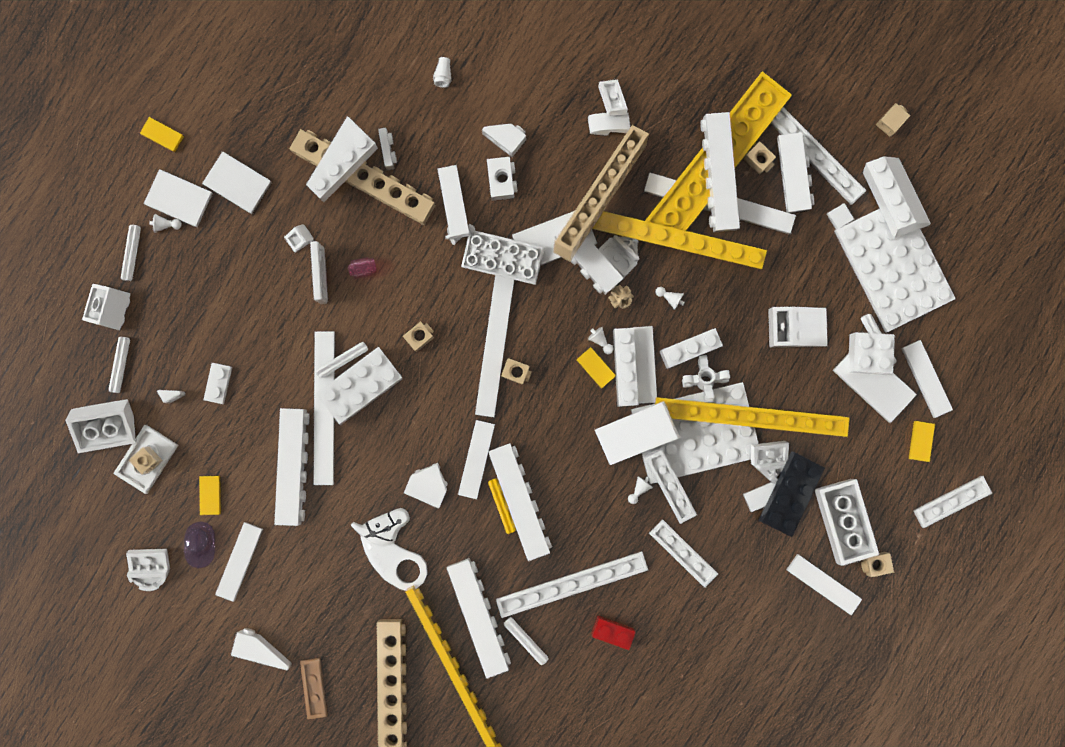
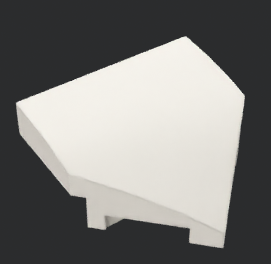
[598,235,639,278]
[751,441,789,484]
[404,463,448,508]

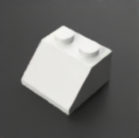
[82,284,130,330]

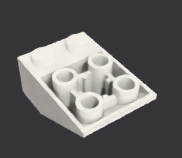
[768,307,827,347]

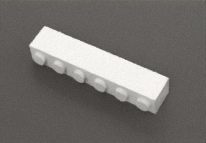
[701,112,740,232]
[275,408,309,526]
[488,444,552,561]
[447,558,511,679]

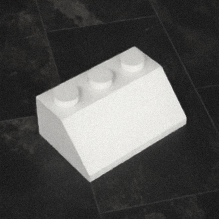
[66,399,136,453]

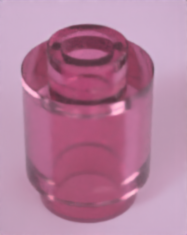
[348,257,377,279]

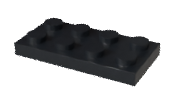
[758,451,825,537]

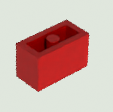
[591,616,635,650]

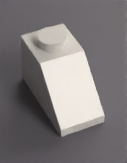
[482,124,526,157]

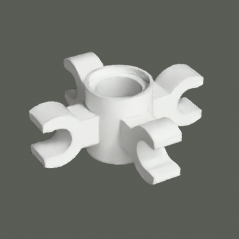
[682,355,730,403]

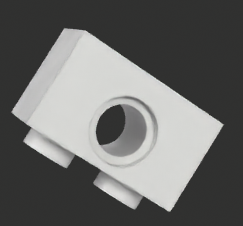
[487,157,517,200]

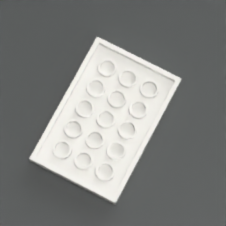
[834,209,956,333]
[631,382,758,484]

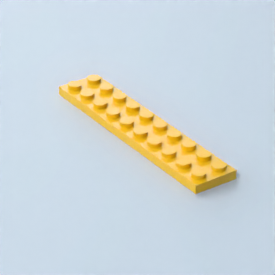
[645,71,792,231]

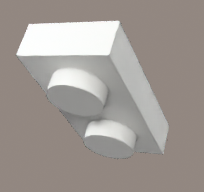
[598,80,628,116]
[378,128,397,170]
[204,363,232,404]

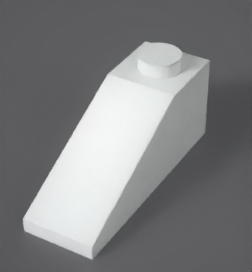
[231,628,292,670]

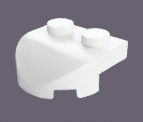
[126,549,170,591]

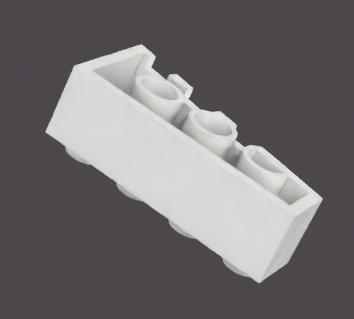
[306,116,378,202]

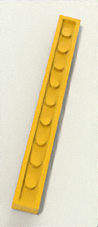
[592,211,767,269]
[655,397,849,437]
[405,585,502,747]

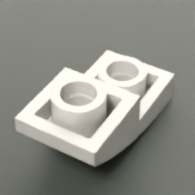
[588,113,630,135]

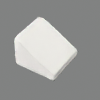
[284,225,314,252]
[157,390,185,404]

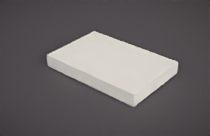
[202,152,272,214]
[144,169,213,227]
[310,241,328,304]
[113,425,178,494]

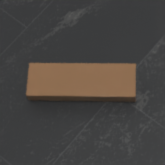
[300,658,328,720]

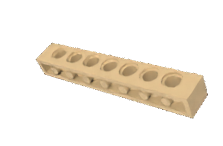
[553,125,649,262]
[289,129,435,225]
[377,619,407,747]

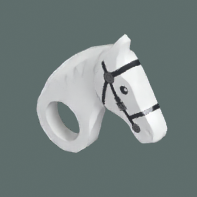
[351,508,428,591]

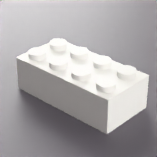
[316,347,402,425]
[815,479,879,566]

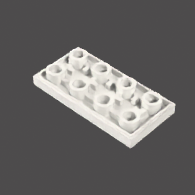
[512,211,597,266]
[461,230,545,285]
[832,353,917,423]
[595,401,679,465]

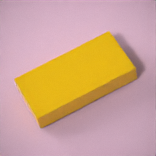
[140,117,184,153]
[577,347,616,388]
[909,421,935,462]
[199,476,221,515]

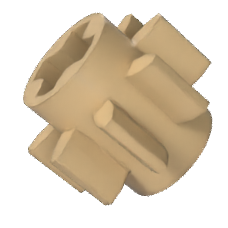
[608,285,634,309]

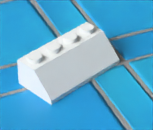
[863,156,931,238]

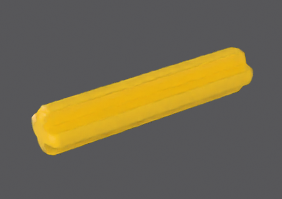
[488,478,516,534]

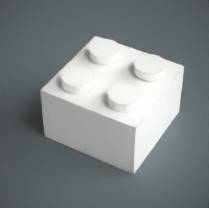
[848,332,895,375]

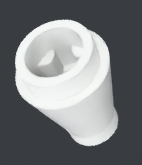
[433,57,451,88]

